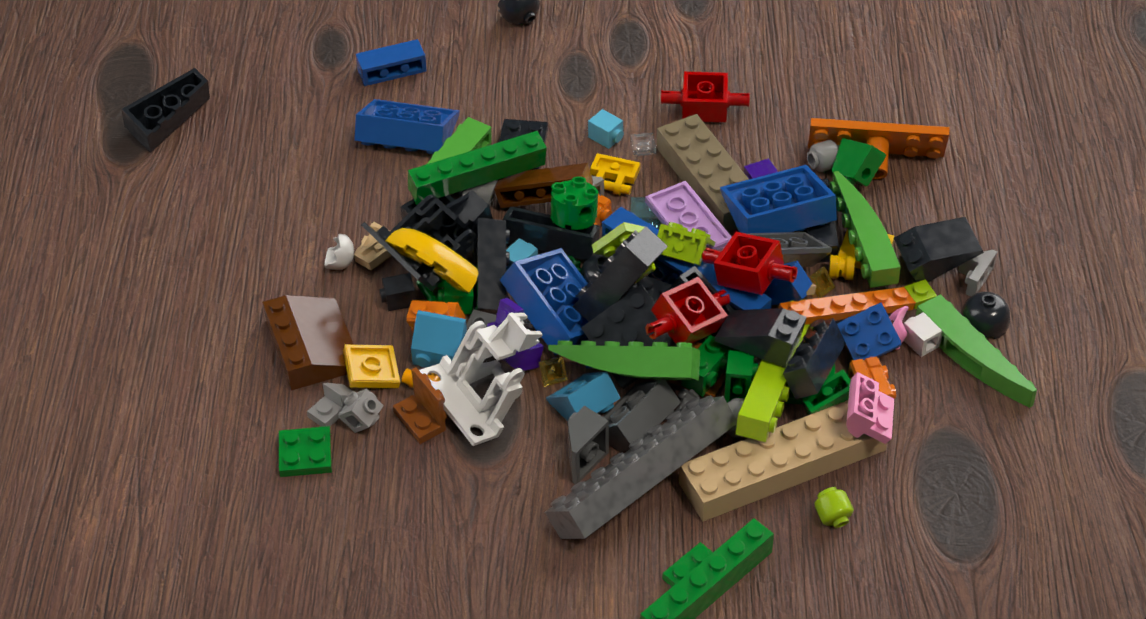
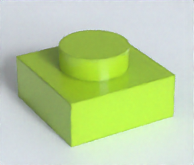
[904,279,937,309]

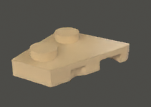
[354,222,392,270]

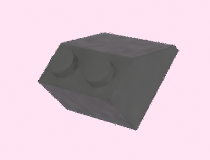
[567,406,609,484]

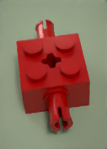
[661,71,750,122]
[702,232,798,295]
[646,277,730,345]

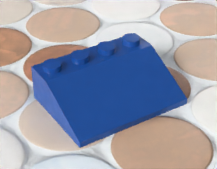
[355,99,460,154]
[720,165,837,234]
[500,248,589,356]

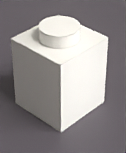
[904,312,943,357]

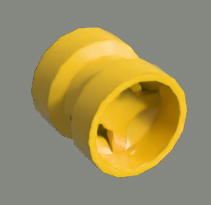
[829,255,855,280]

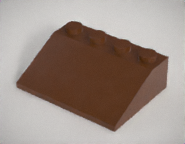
[262,295,354,391]

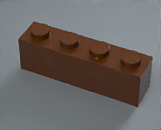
[494,163,593,208]

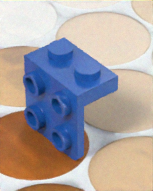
[837,302,901,360]

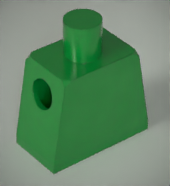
[832,138,886,187]

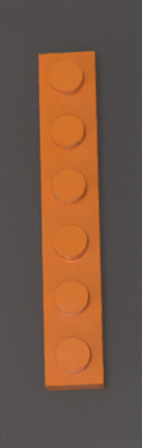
[778,287,916,325]

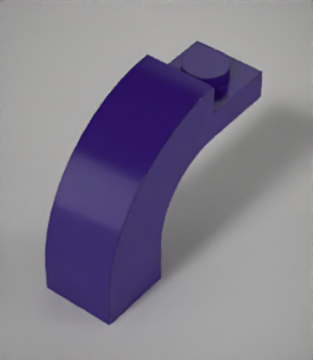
[487,298,544,370]

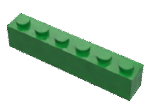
[408,131,547,205]
[640,518,774,619]

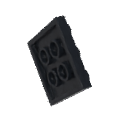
[581,284,677,389]

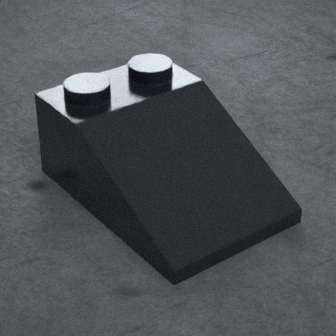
[894,217,984,282]
[714,308,807,368]

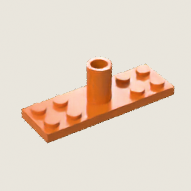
[808,118,950,179]

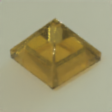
[809,266,835,298]
[538,356,568,387]

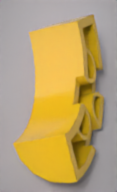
[385,228,478,293]

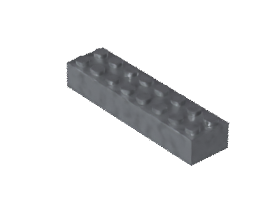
[545,395,737,539]

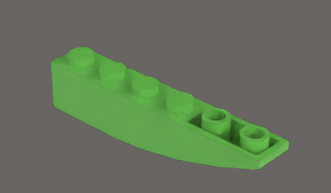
[829,171,901,288]
[916,294,1037,408]
[548,341,700,381]

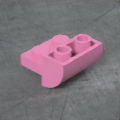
[846,372,894,444]

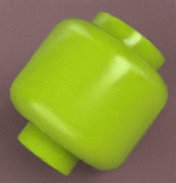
[814,487,854,528]

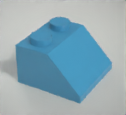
[411,310,467,367]
[546,372,620,421]

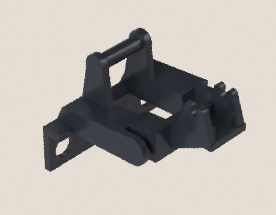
[361,189,493,292]

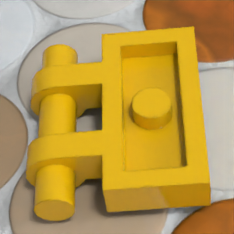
[590,153,640,195]

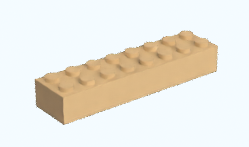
[679,401,887,522]

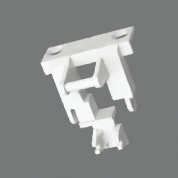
[419,312,543,446]

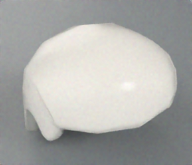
[325,234,354,270]

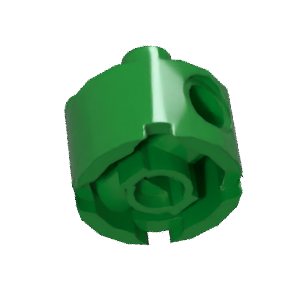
[551,176,598,230]

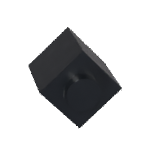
[379,273,416,312]

